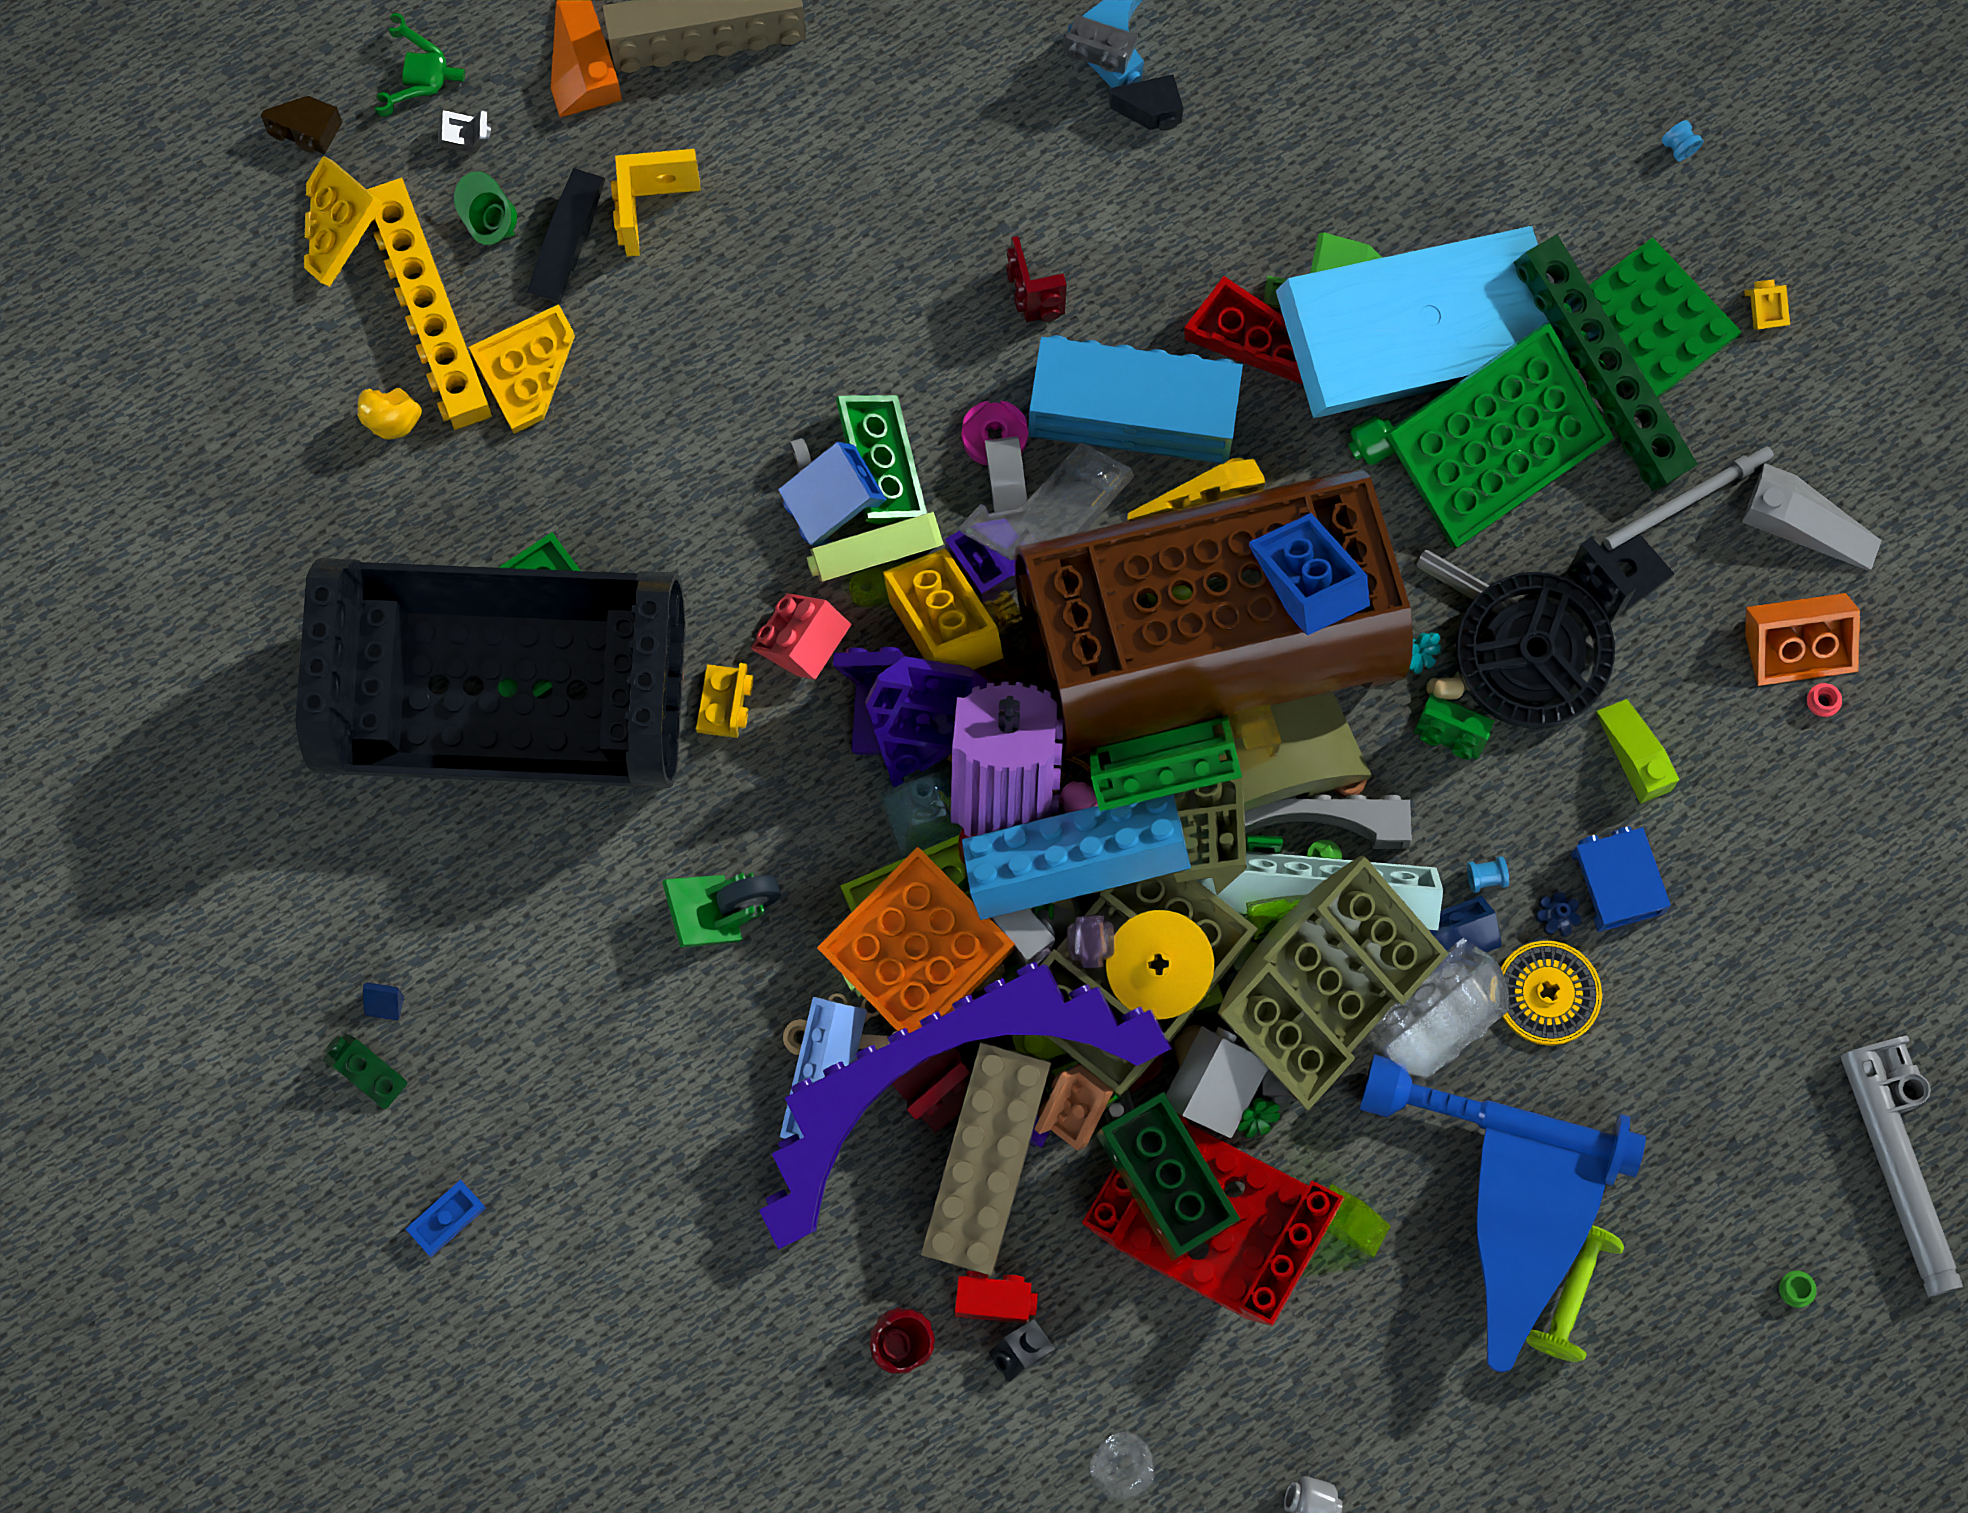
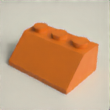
[1745,593,1860,686]

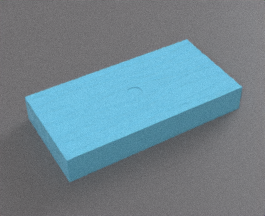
[1276,226,1568,418]

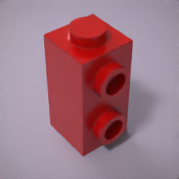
[955,1271,1038,1324]

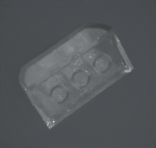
[1364,938,1509,1078]

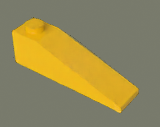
[1127,458,1265,521]

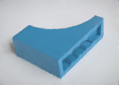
[1068,0,1144,88]

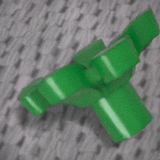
[1237,1098,1280,1138]

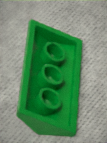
[836,395,927,526]

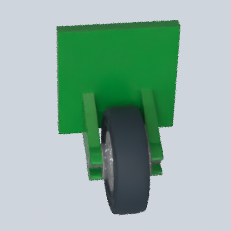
[662,872,781,948]

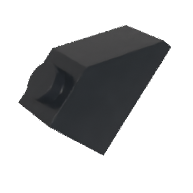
[1109,74,1184,131]

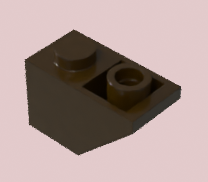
[261,96,343,154]

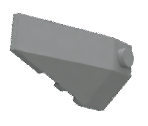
[1742,463,1882,571]

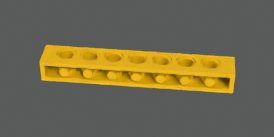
[367,177,492,430]

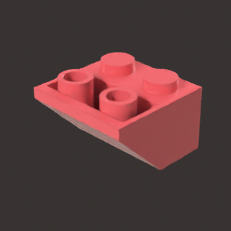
[751,593,852,680]

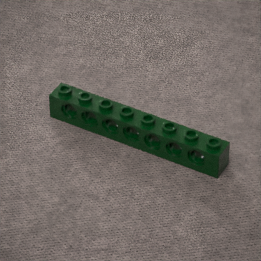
[1513,234,1698,492]

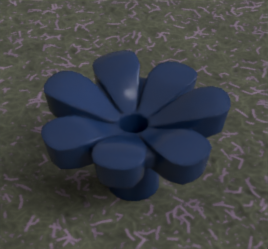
[1535,892,1581,937]

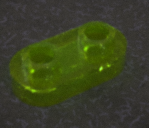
[849,558,908,607]

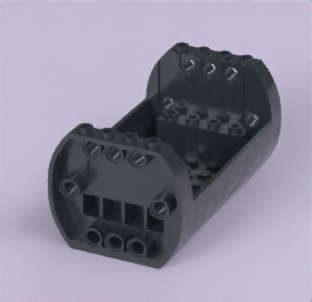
[295,558,686,788]

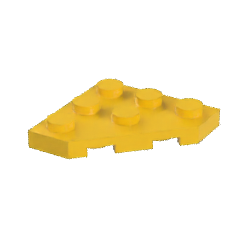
[304,156,383,287]
[468,304,575,434]

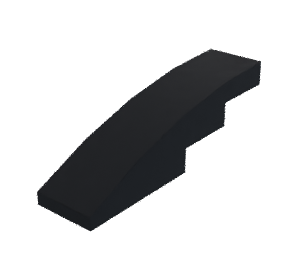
[527,168,606,303]

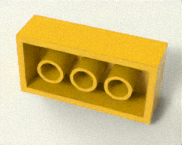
[883,548,1003,670]

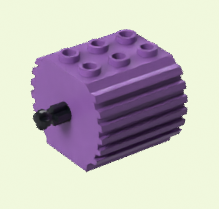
[951,681,1064,837]

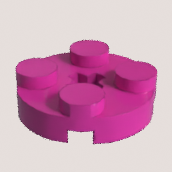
[961,401,1028,465]

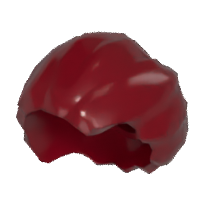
[869,1307,935,1374]

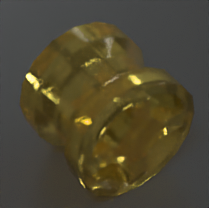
[982,590,1022,633]

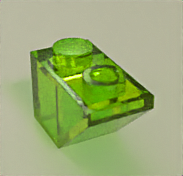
[1326,1184,1391,1258]

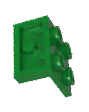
[1414,694,1495,760]

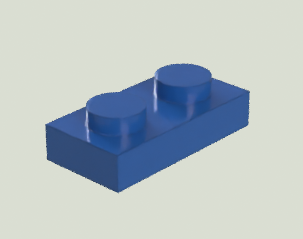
[406,1180,486,1257]

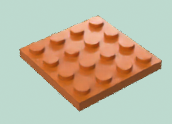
[817,847,1015,1033]

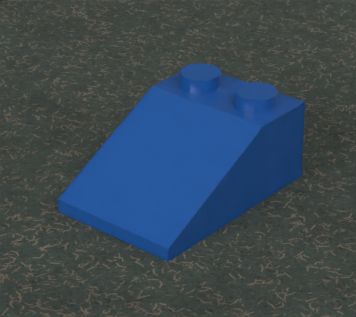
[1249,513,1370,636]

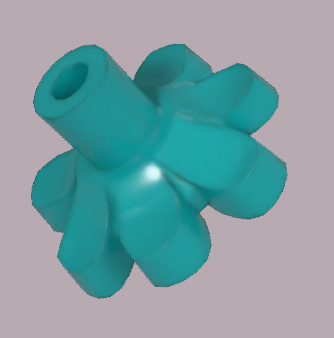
[1409,632,1441,674]

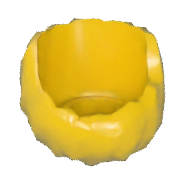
[358,388,422,440]

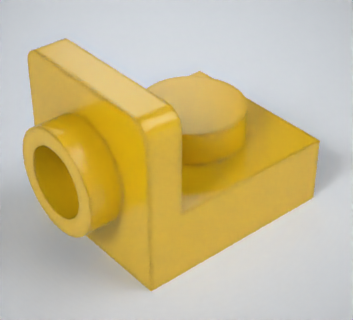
[1744,279,1790,330]

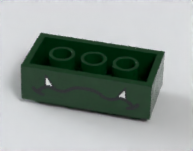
[1096,1092,1240,1262]

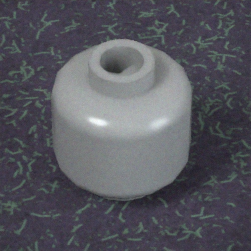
[1284,1476,1342,1513]

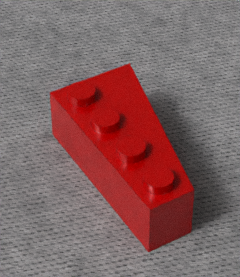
[1184,276,1303,385]

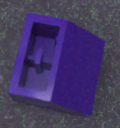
[945,517,1022,606]

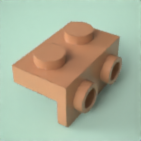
[1034,1065,1114,1151]

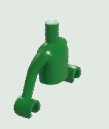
[374,13,465,117]

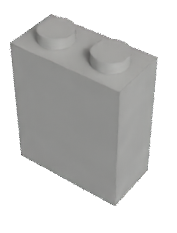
[1166,1026,1268,1138]

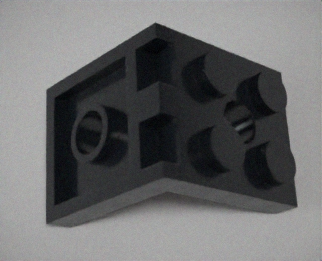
[1566,534,1675,624]

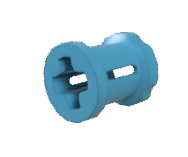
[1466,856,1509,893]

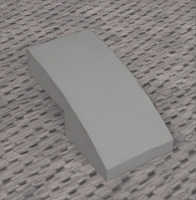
[985,436,1028,513]

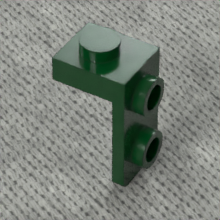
[322,1033,407,1109]

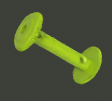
[1526,1225,1624,1362]

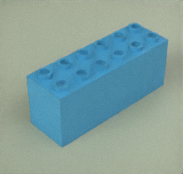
[1028,335,1243,464]

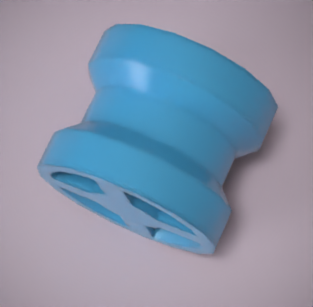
[1661,120,1704,162]

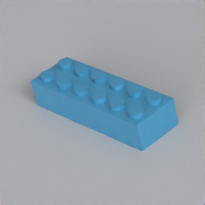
[962,794,1191,920]

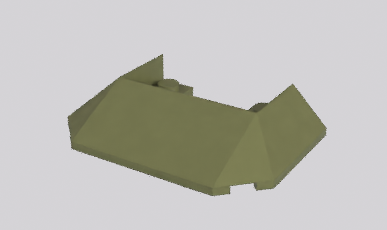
[1051,774,1247,913]

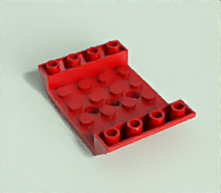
[1082,1112,1344,1326]

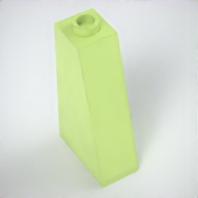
[807,512,944,582]

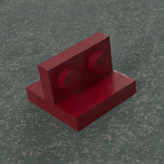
[892,1047,974,1133]

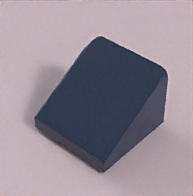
[363,982,404,1020]

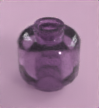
[1067,915,1115,968]

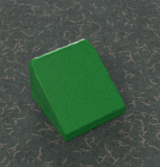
[1245,834,1283,854]

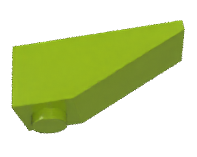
[1595,699,1680,804]

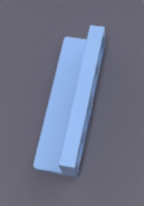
[780,997,867,1139]

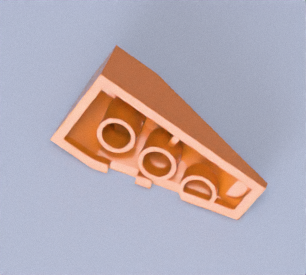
[551,0,622,117]

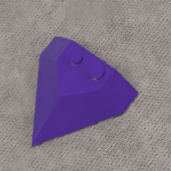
[865,656,990,789]

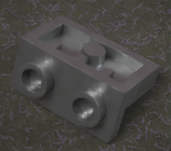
[1063,15,1138,74]

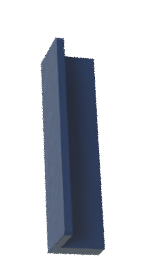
[1429,895,1502,973]

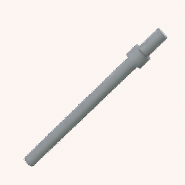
[1603,446,1774,550]

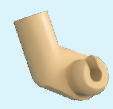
[1426,671,1466,700]

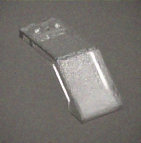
[959,442,1134,560]

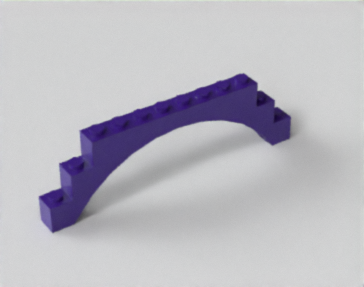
[759,961,1172,1250]

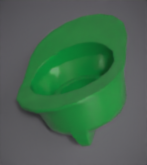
[454,171,517,245]

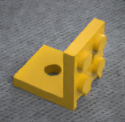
[611,149,701,257]

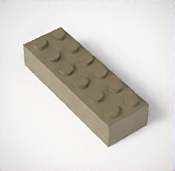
[602,0,806,73]
[921,1041,1053,1275]

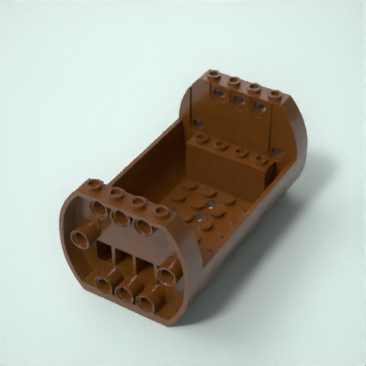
[1014,468,1413,759]

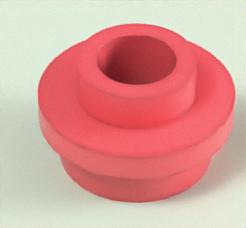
[1807,683,1842,717]

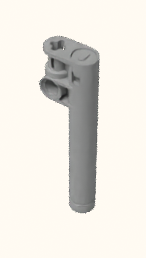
[1840,1036,1963,1298]

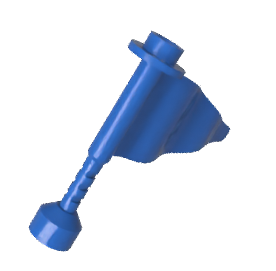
[1359,1054,1646,1373]

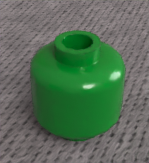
[1347,415,1396,466]

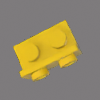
[696,663,754,738]

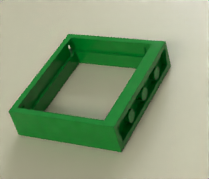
[1090,715,1242,811]

